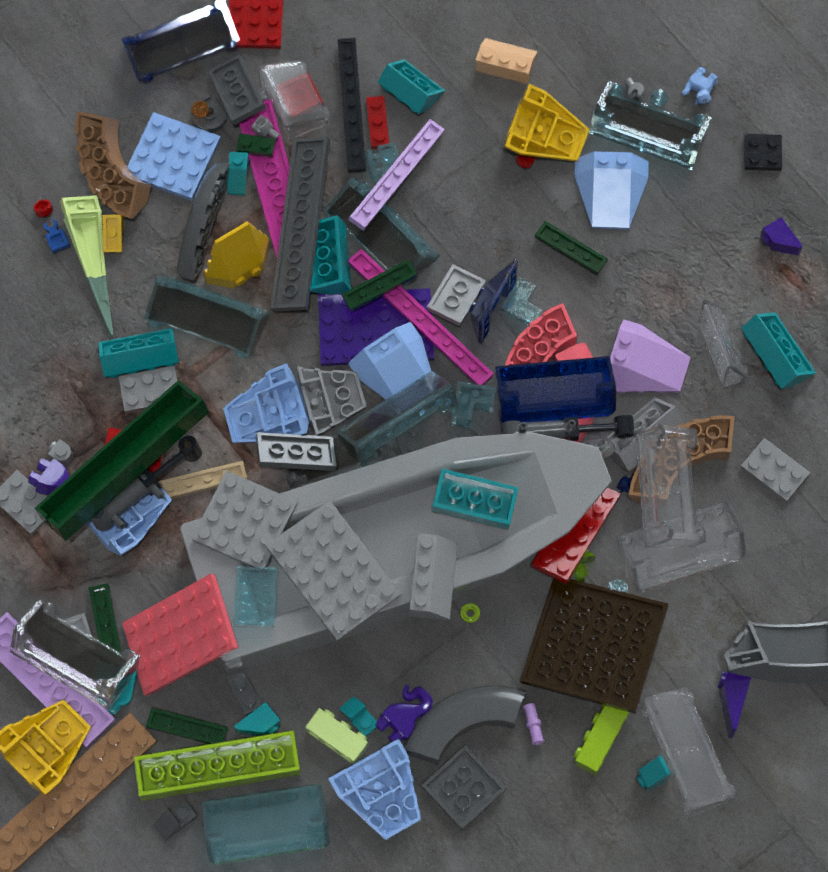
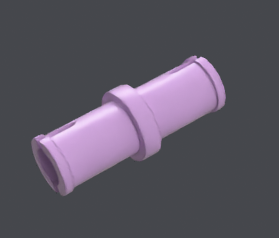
[523,703,545,745]

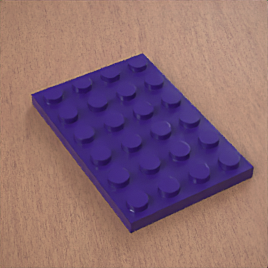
[318,288,434,366]

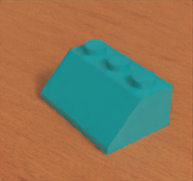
[377,59,445,114]

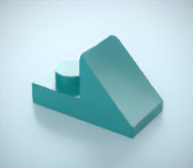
[339,696,377,737]

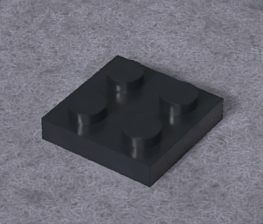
[744,133,782,171]

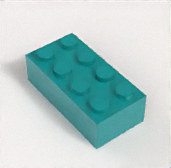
[431,469,519,530]

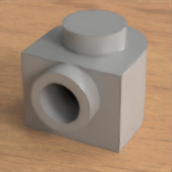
[48,439,73,466]

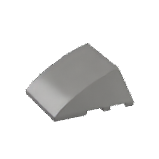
[297,366,367,436]

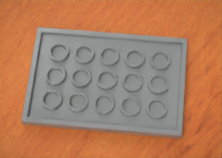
[266,500,401,641]

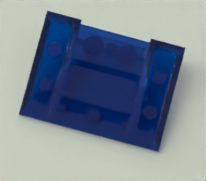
[469,260,518,345]

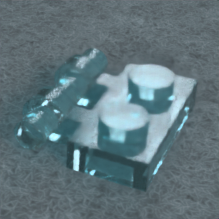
[365,142,399,185]

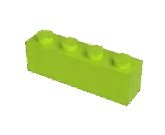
[573,705,630,776]

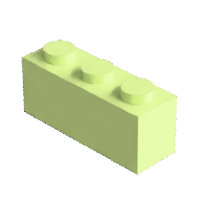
[305,708,369,765]

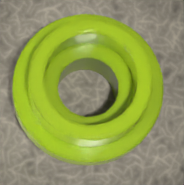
[461,603,480,623]

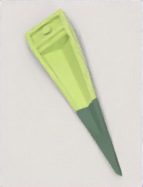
[60,195,113,337]

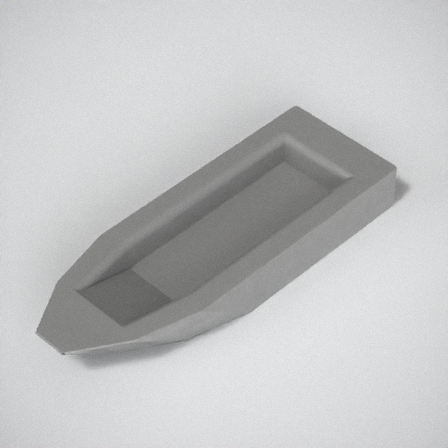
[180,432,612,675]

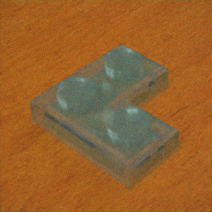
[501,277,543,325]

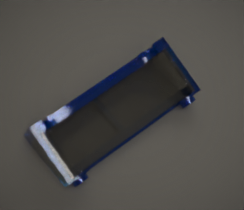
[121,0,240,83]

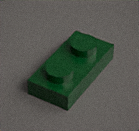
[236,133,276,158]

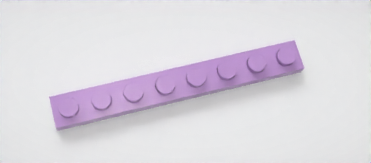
[349,119,445,231]

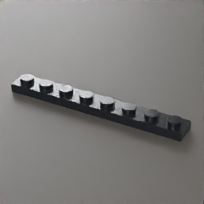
[337,38,366,173]

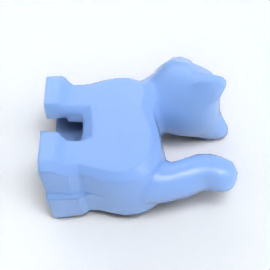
[682,67,718,105]

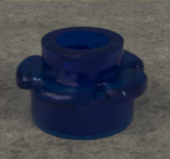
[616,475,632,493]

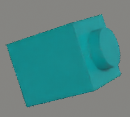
[227,152,250,196]
[234,702,281,736]
[636,755,671,792]

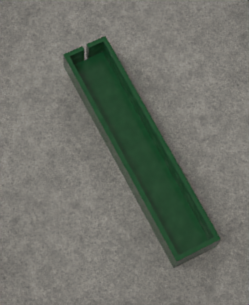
[34,380,209,542]

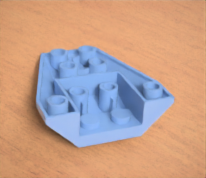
[348,322,438,415]

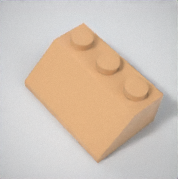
[475,38,538,84]

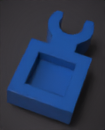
[43,219,70,254]

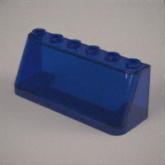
[495,356,616,423]

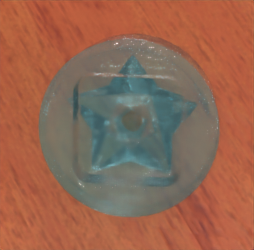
[608,580,628,593]

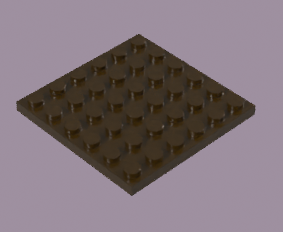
[520,578,669,714]

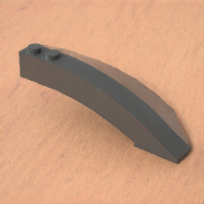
[724,620,828,683]

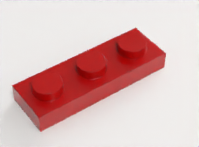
[366,96,390,150]

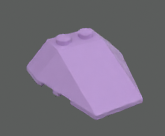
[602,319,691,393]

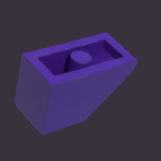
[761,217,803,255]

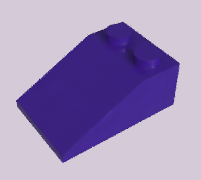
[718,669,751,739]

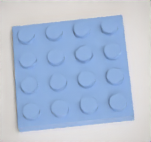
[127,112,221,201]

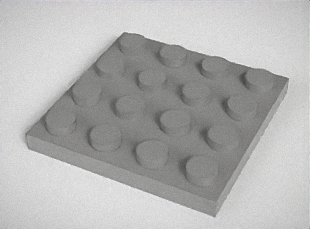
[191,470,298,572]

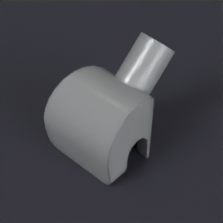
[625,78,645,104]
[251,115,280,139]

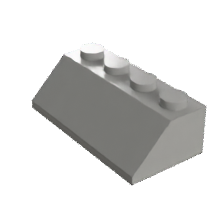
[607,397,685,471]
[410,533,457,620]

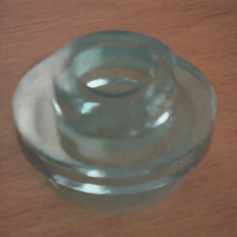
[650,89,668,106]

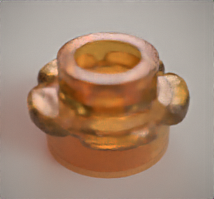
[191,101,209,118]

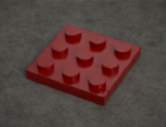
[227,0,284,49]

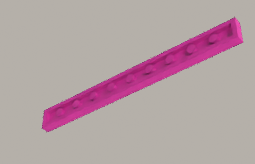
[348,249,494,388]

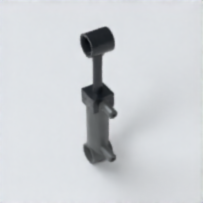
[502,415,635,441]
[91,435,202,531]

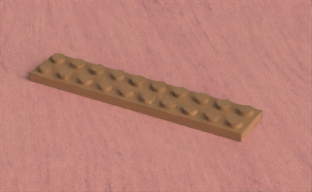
[0,713,157,872]

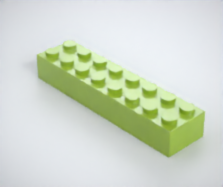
[134,731,301,801]

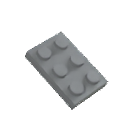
[426,264,486,327]
[119,366,177,414]
[740,438,810,503]
[0,470,47,536]

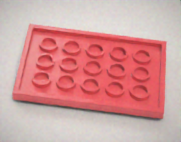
[122,574,238,696]

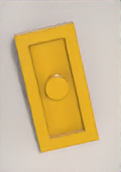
[102,215,124,252]

